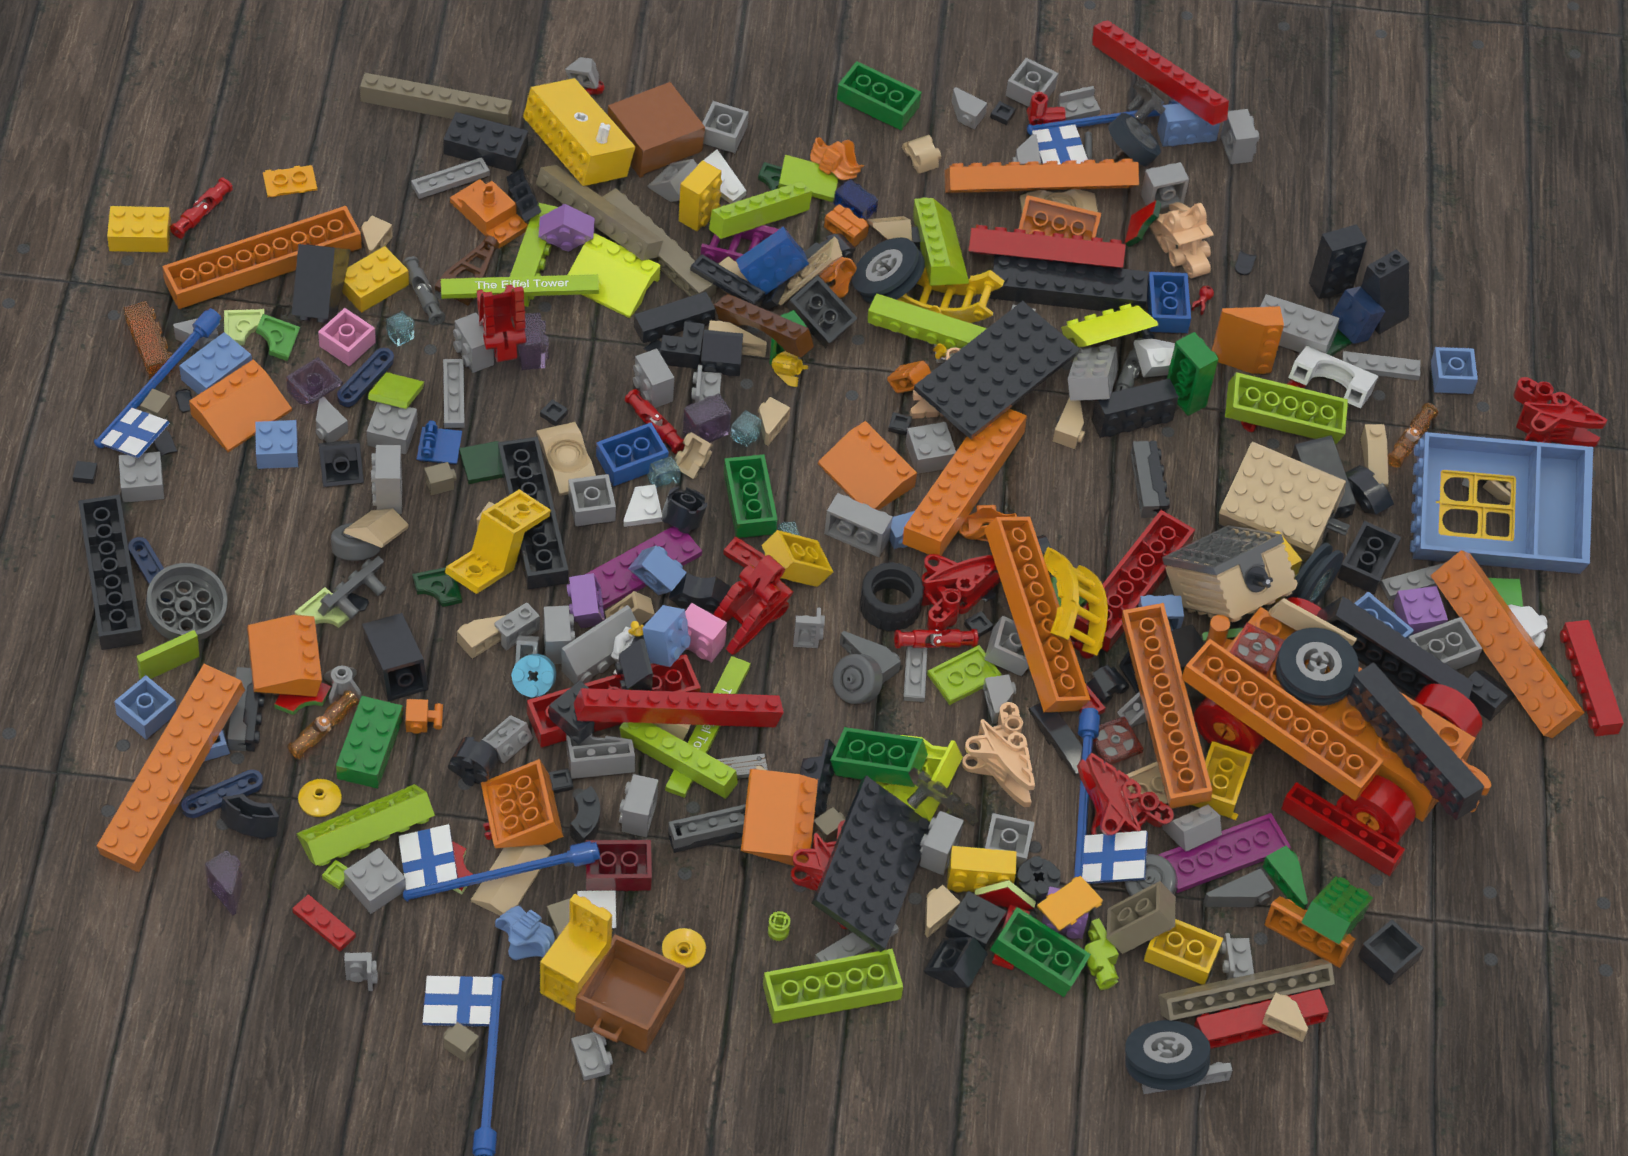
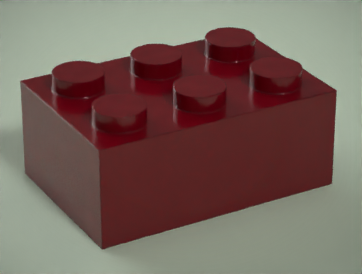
[586,840,652,891]

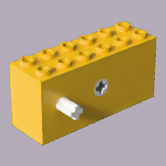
[523,78,635,186]

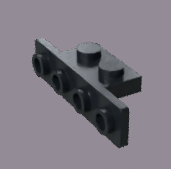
[800,739,836,818]

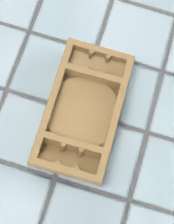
[1020,189,1099,226]
[536,422,596,496]

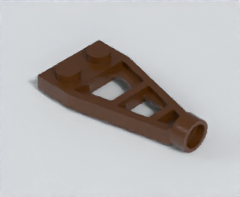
[435,235,499,306]

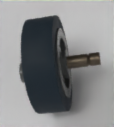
[1108,113,1161,166]

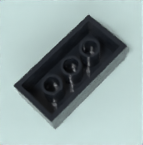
[443,112,528,173]
[1309,224,1367,299]
[1091,379,1179,438]

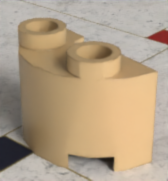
[902,135,941,174]
[674,432,713,479]

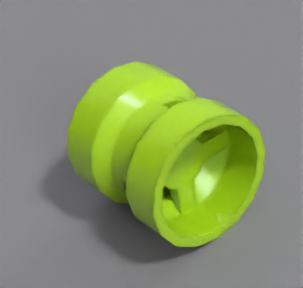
[768,912,790,941]

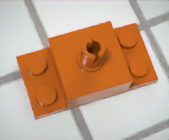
[450,179,528,249]

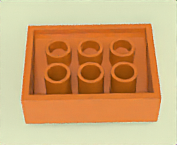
[1018,195,1101,241]
[1212,306,1284,374]
[189,360,292,452]
[818,421,917,510]
[247,615,322,696]
[481,759,563,848]
[741,769,818,866]

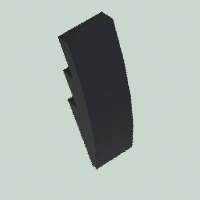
[506,168,542,221]
[1028,703,1083,776]

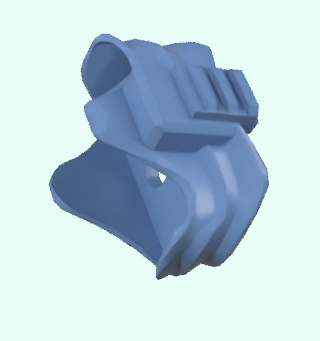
[495,906,555,960]

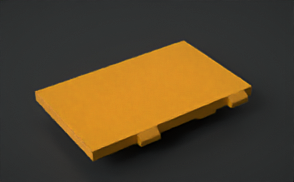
[263,165,317,197]
[1037,876,1103,931]

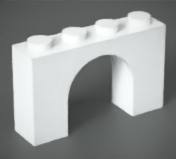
[1288,346,1378,408]

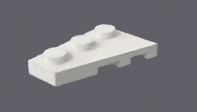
[698,150,746,204]

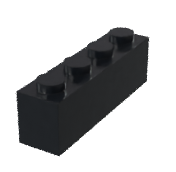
[634,292,715,344]

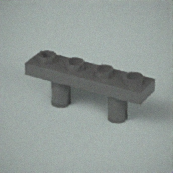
[318,556,387,620]

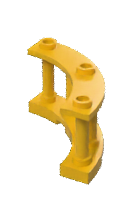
[897,267,1004,323]
[1043,547,1108,656]

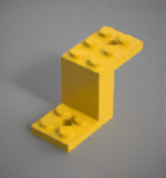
[445,489,551,594]
[540,894,612,1013]

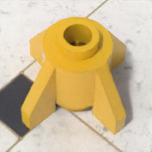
[772,351,808,387]

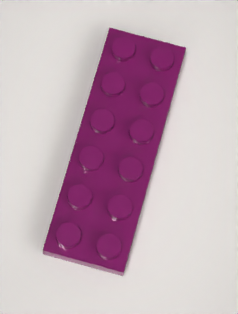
[586,526,702,609]
[1159,813,1291,893]

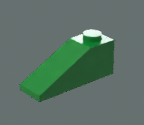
[1263,845,1308,910]

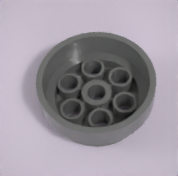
[145,563,227,641]

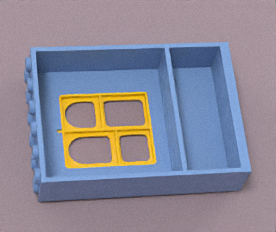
[1410,432,1593,574]

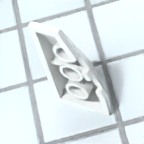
[1134,339,1175,377]

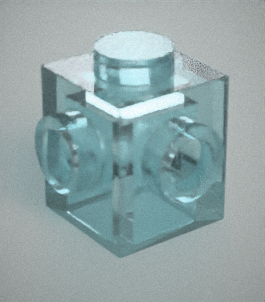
[386,311,415,347]
[731,410,762,447]

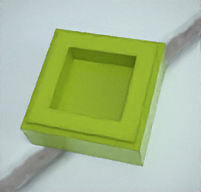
[322,860,348,890]

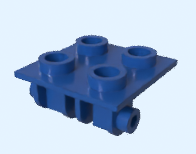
[417,421,462,464]

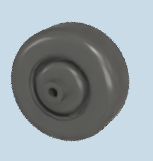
[331,523,381,561]
[833,654,883,704]
[1125,854,1178,896]

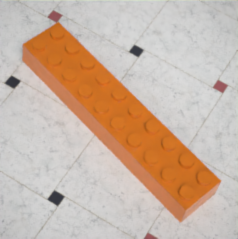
[944,159,1139,193]
[162,206,362,309]
[902,409,1027,556]
[984,517,1091,712]
[1430,550,1584,738]
[1122,603,1212,808]
[1181,639,1384,801]
[97,664,245,873]

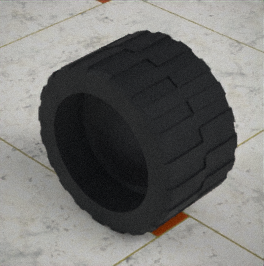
[860,562,924,631]

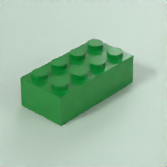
[837,61,921,131]
[1167,332,1218,416]
[723,454,778,538]
[336,696,403,789]
[831,727,928,787]
[1301,876,1373,944]
[990,907,1091,997]

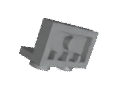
[1057,86,1101,121]
[691,365,721,410]
[495,603,540,650]
[793,608,825,648]
[482,715,533,763]
[1220,933,1254,979]
[345,953,377,991]
[571,1032,613,1081]

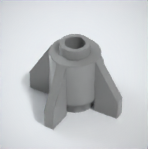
[324,666,361,704]

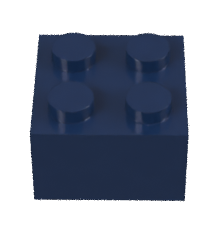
[1331,286,1385,344]

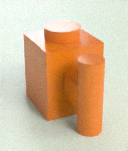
[405,699,443,734]

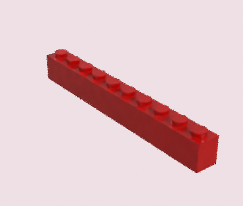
[1092,20,1229,125]
[574,688,784,727]

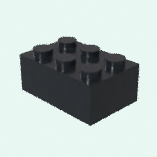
[786,275,857,349]
[1337,521,1401,594]

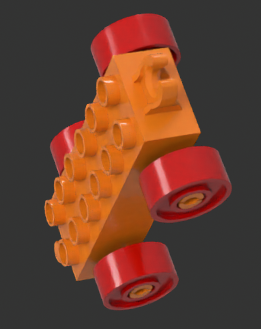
[1194,597,1491,844]

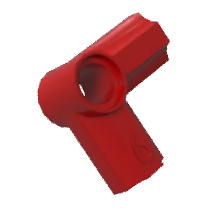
[1027,92,1066,125]

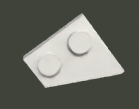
[623,484,662,527]

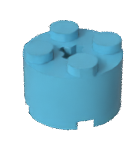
[511,654,556,697]

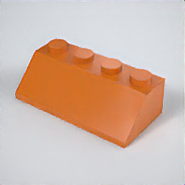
[1264,896,1356,968]

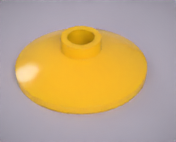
[298,779,342,817]
[662,928,706,968]

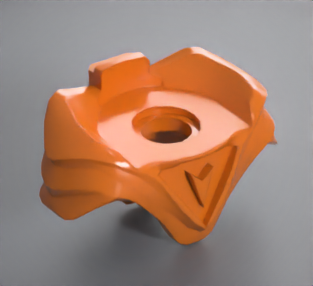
[810,137,864,180]
[819,257,857,298]
[958,505,1017,541]

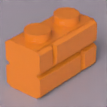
[824,204,869,247]
[887,361,931,393]

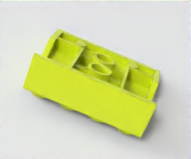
[568,233,660,318]
[1061,303,1158,347]
[876,735,963,822]

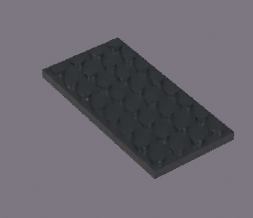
[914,301,1080,439]
[812,776,930,952]

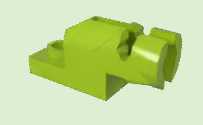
[1084,918,1119,990]

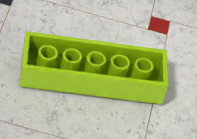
[1225,372,1348,444]
[763,949,903,1023]

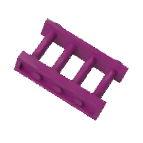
[701,225,788,263]

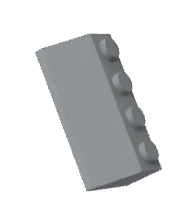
[561,605,637,685]

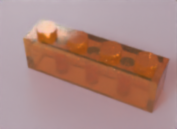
[123,301,173,378]

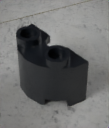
[1085,665,1130,703]

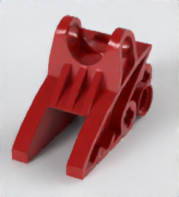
[477,284,526,362]
[1513,377,1607,447]
[922,554,1001,631]
[713,555,793,655]
[1077,753,1174,836]
[791,820,847,929]

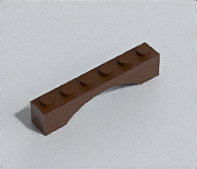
[714,294,814,358]

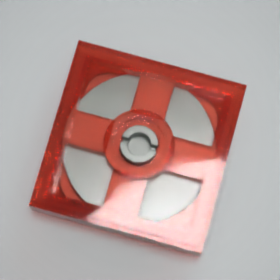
[1230,622,1285,675]
[1093,716,1144,765]

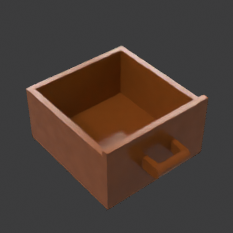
[607,82,705,178]
[575,934,686,1053]

